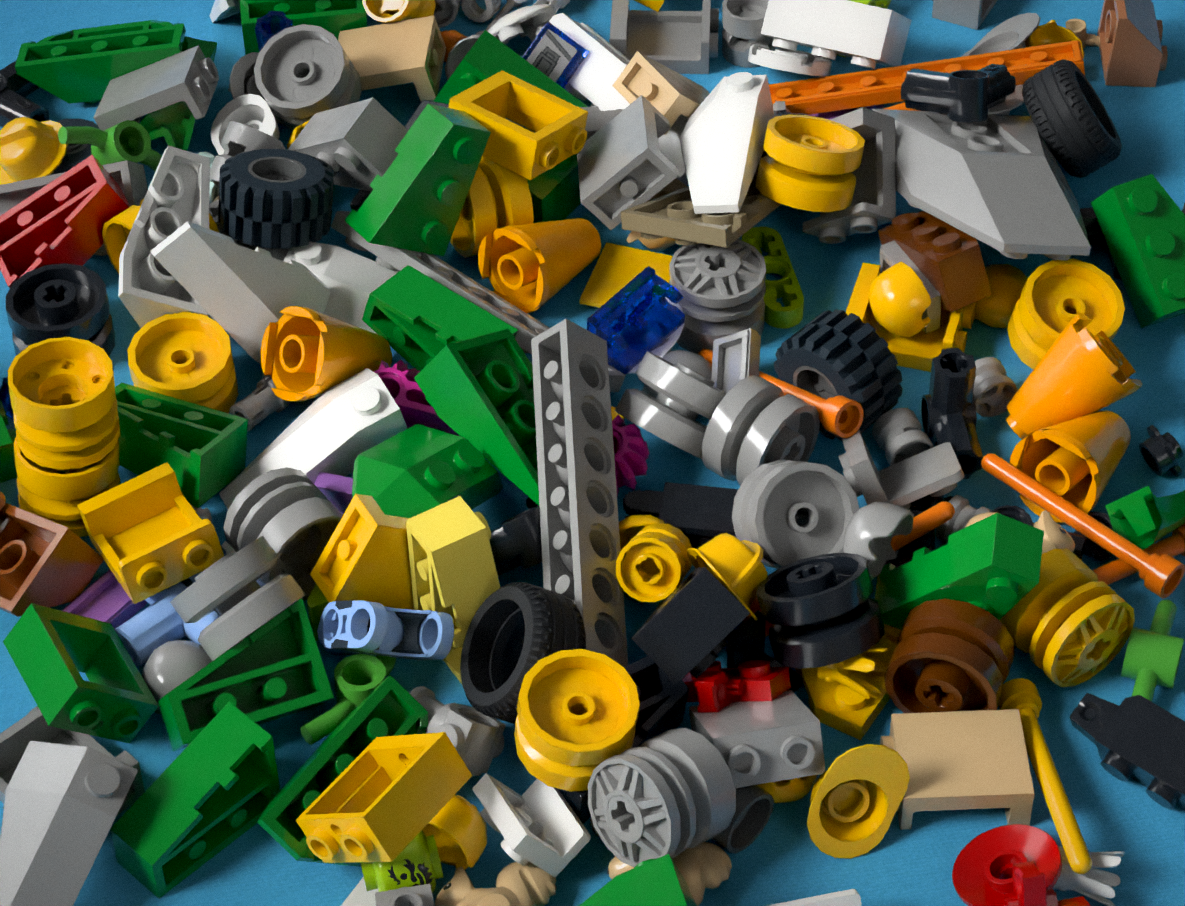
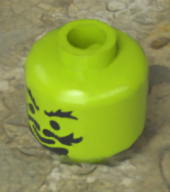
[360,830,444,893]

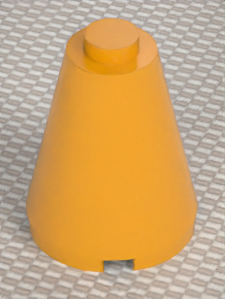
[478,218,601,313]
[261,306,392,402]
[1006,313,1142,439]
[1010,410,1131,523]

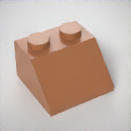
[1097,0,1168,87]

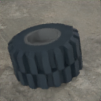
[218,149,334,248]
[774,309,903,441]

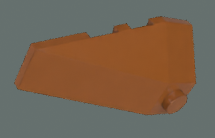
[0,503,103,617]

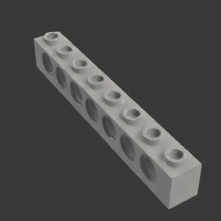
[531,319,628,667]

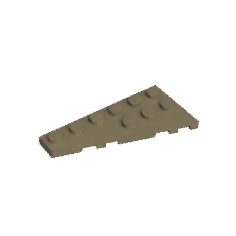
[621,164,781,248]

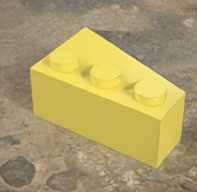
[406,496,500,686]

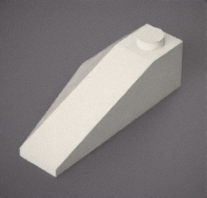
[679,72,774,214]
[118,146,210,328]
[151,221,331,365]
[284,241,399,334]
[219,368,408,509]

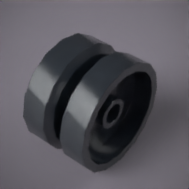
[6,263,115,356]
[756,553,885,669]

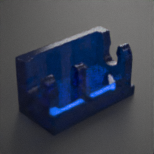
[586,266,685,375]

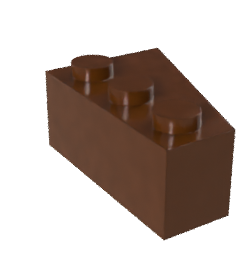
[878,211,992,312]

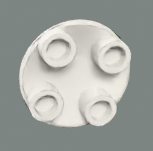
[488,4,557,45]

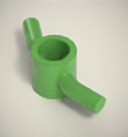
[58,120,162,172]
[1121,600,1184,702]
[300,654,397,745]

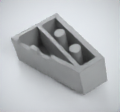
[288,98,408,191]

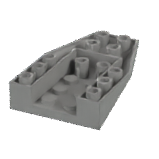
[872,109,1091,260]

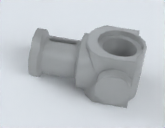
[409,686,506,776]

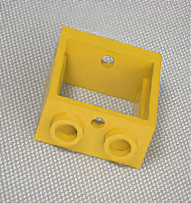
[449,70,588,180]
[296,732,472,863]

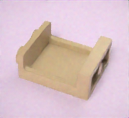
[338,15,446,102]
[612,51,710,135]
[880,709,1035,830]

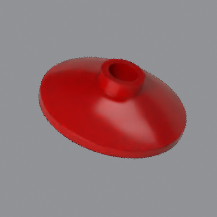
[952,824,1062,906]

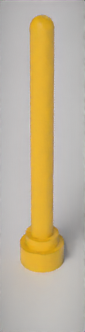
[998,678,1092,874]

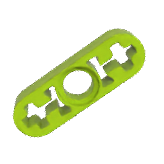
[742,226,804,329]

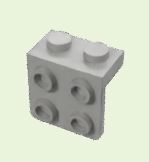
[838,430,965,509]

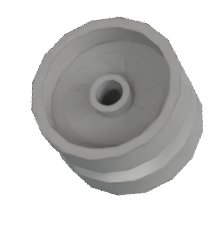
[254,24,362,131]
[615,351,727,459]
[702,375,820,486]
[732,460,859,569]
[170,536,306,661]

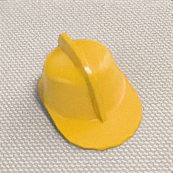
[0,117,68,185]
[687,533,767,620]
[807,744,910,859]

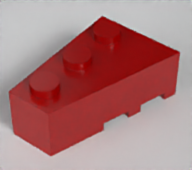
[0,154,130,288]

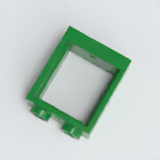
[3,603,159,744]

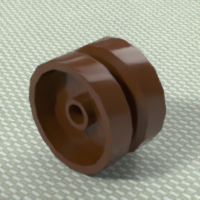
[884,598,1015,713]

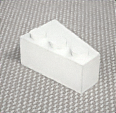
[761,0,912,69]

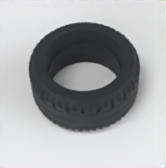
[1022,59,1122,178]
[460,582,586,724]

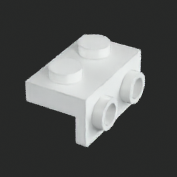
[472,773,591,878]

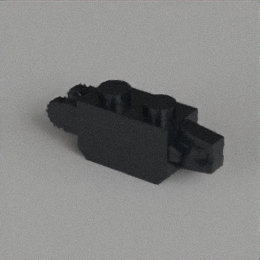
[623,482,739,549]
[1069,693,1185,811]

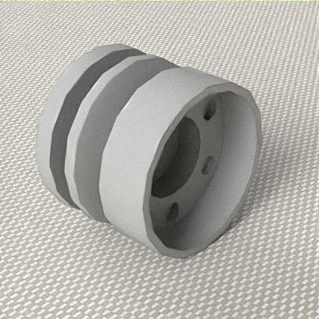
[669,239,766,354]
[223,467,343,600]
[588,728,736,867]

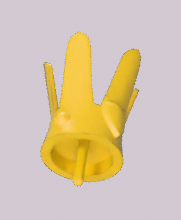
[817,647,889,699]

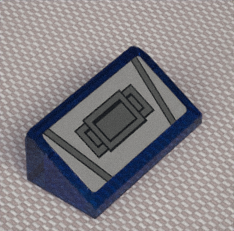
[522,22,590,88]

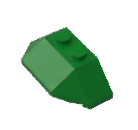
[15,20,186,104]
[352,424,503,518]
[257,675,428,867]

